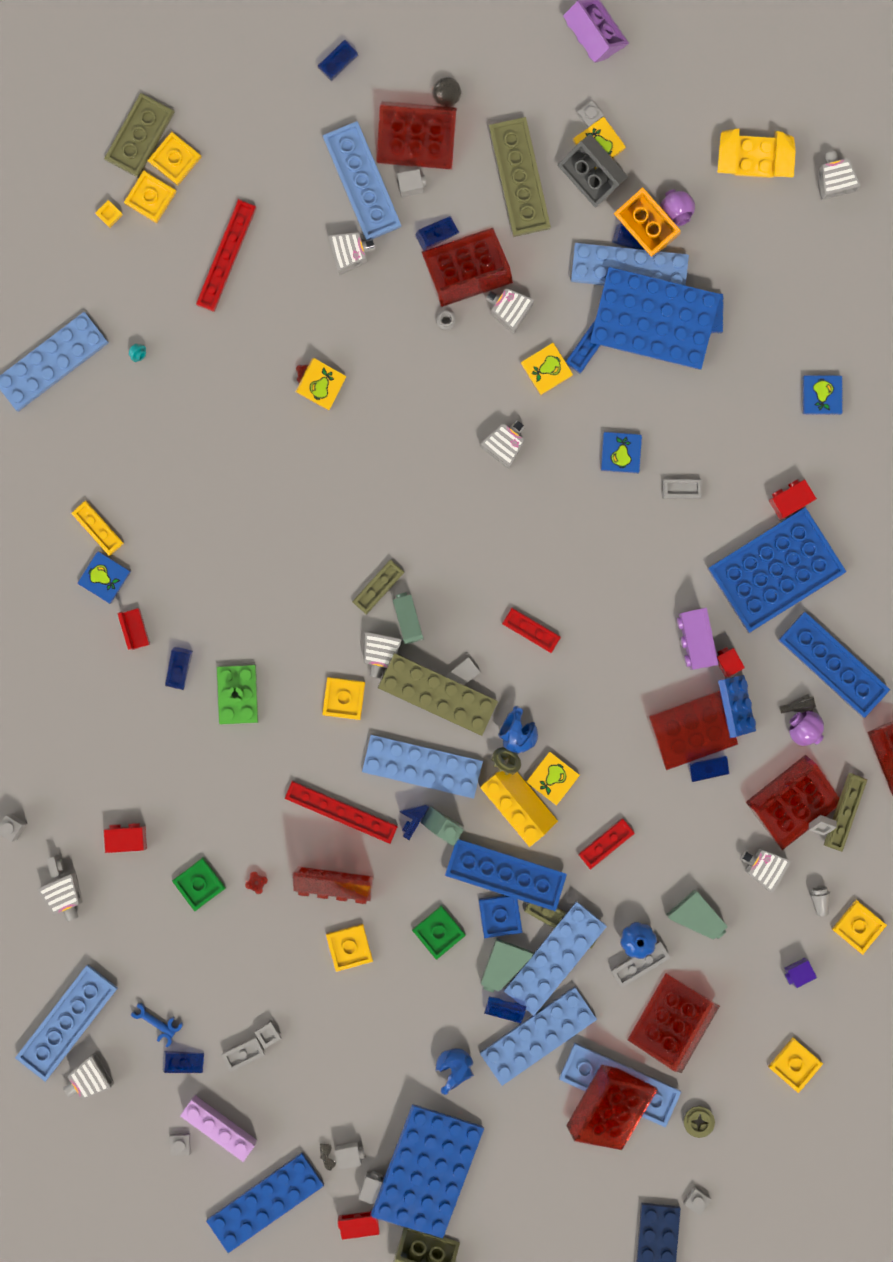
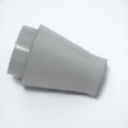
[810,886,830,916]

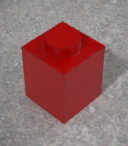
[717,647,745,678]

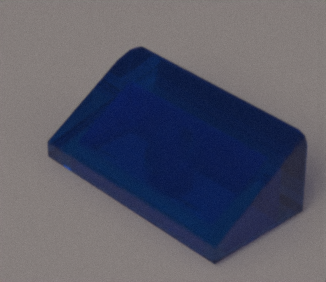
[688,755,729,782]

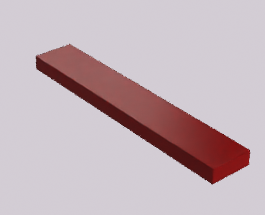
[196,199,256,312]
[284,781,398,844]

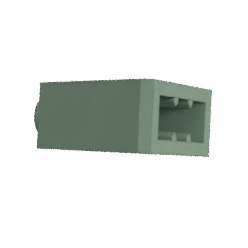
[393,592,424,645]
[421,806,464,846]
[666,890,728,940]
[481,938,533,992]

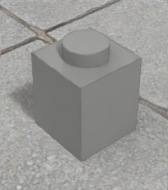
[397,169,426,198]
[0,814,27,842]
[335,1141,365,1170]
[359,1171,385,1204]

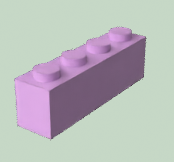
[180,1095,257,1162]

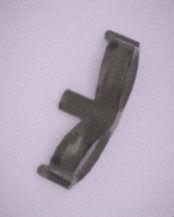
[320,1143,336,1171]

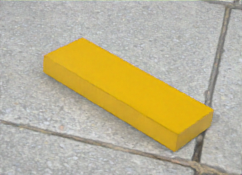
[71,501,124,556]

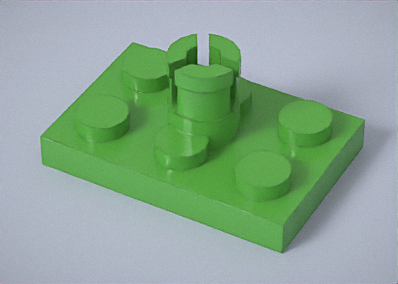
[217,665,258,724]

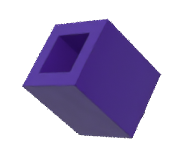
[784,958,817,988]

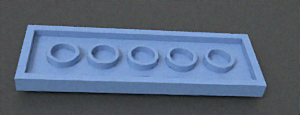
[322,121,402,241]
[571,243,689,286]
[0,312,108,412]
[362,735,483,799]
[504,901,607,1016]
[15,965,118,1082]
[480,986,597,1086]
[559,1042,681,1128]

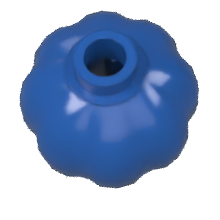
[620,922,657,959]

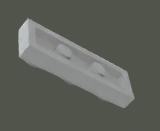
[611,941,670,988]

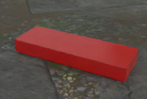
[502,608,561,653]
[578,818,635,870]

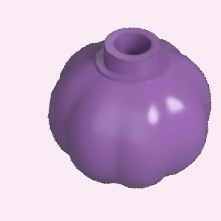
[660,189,695,226]
[789,711,824,746]

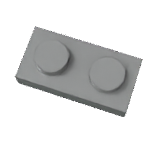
[221,1036,265,1072]

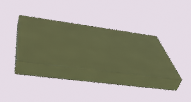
[104,93,175,178]

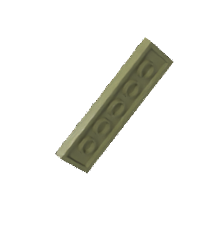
[489,117,551,237]
[377,653,498,736]

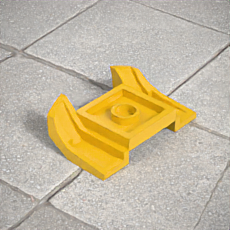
[717,129,796,178]

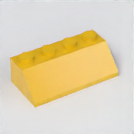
[480,770,558,847]

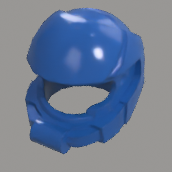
[498,706,538,753]
[435,1048,474,1095]

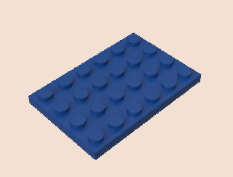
[590,267,721,370]
[707,507,846,633]
[371,1104,484,1238]

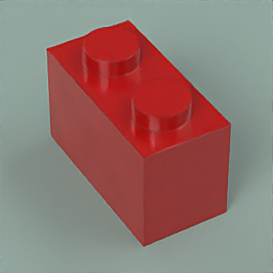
[769,479,817,520]
[104,823,147,853]

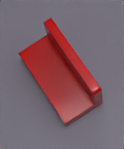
[117,608,150,650]
[337,1211,380,1240]

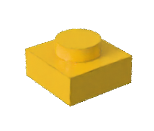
[95,200,123,228]

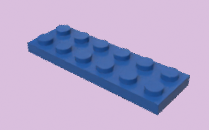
[778,612,891,718]
[445,839,567,911]
[206,1152,324,1253]

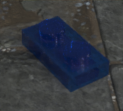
[318,40,358,81]
[484,996,526,1023]

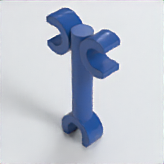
[131,1003,183,1047]

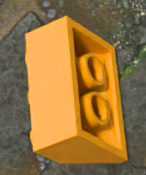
[614,187,681,257]

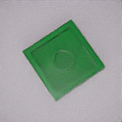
[172,857,226,912]
[412,905,466,960]

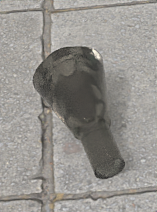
[779,693,816,714]

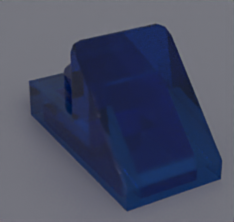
[399,804,429,840]

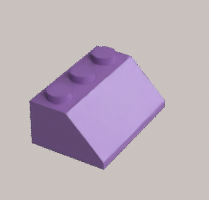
[563,0,629,63]
[677,608,718,670]

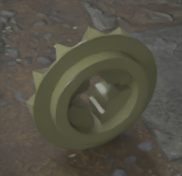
[491,747,521,775]
[683,1106,715,1138]

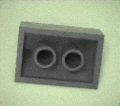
[557,134,628,208]

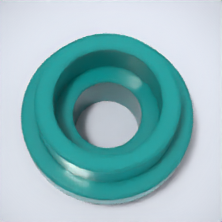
[128,343,146,362]

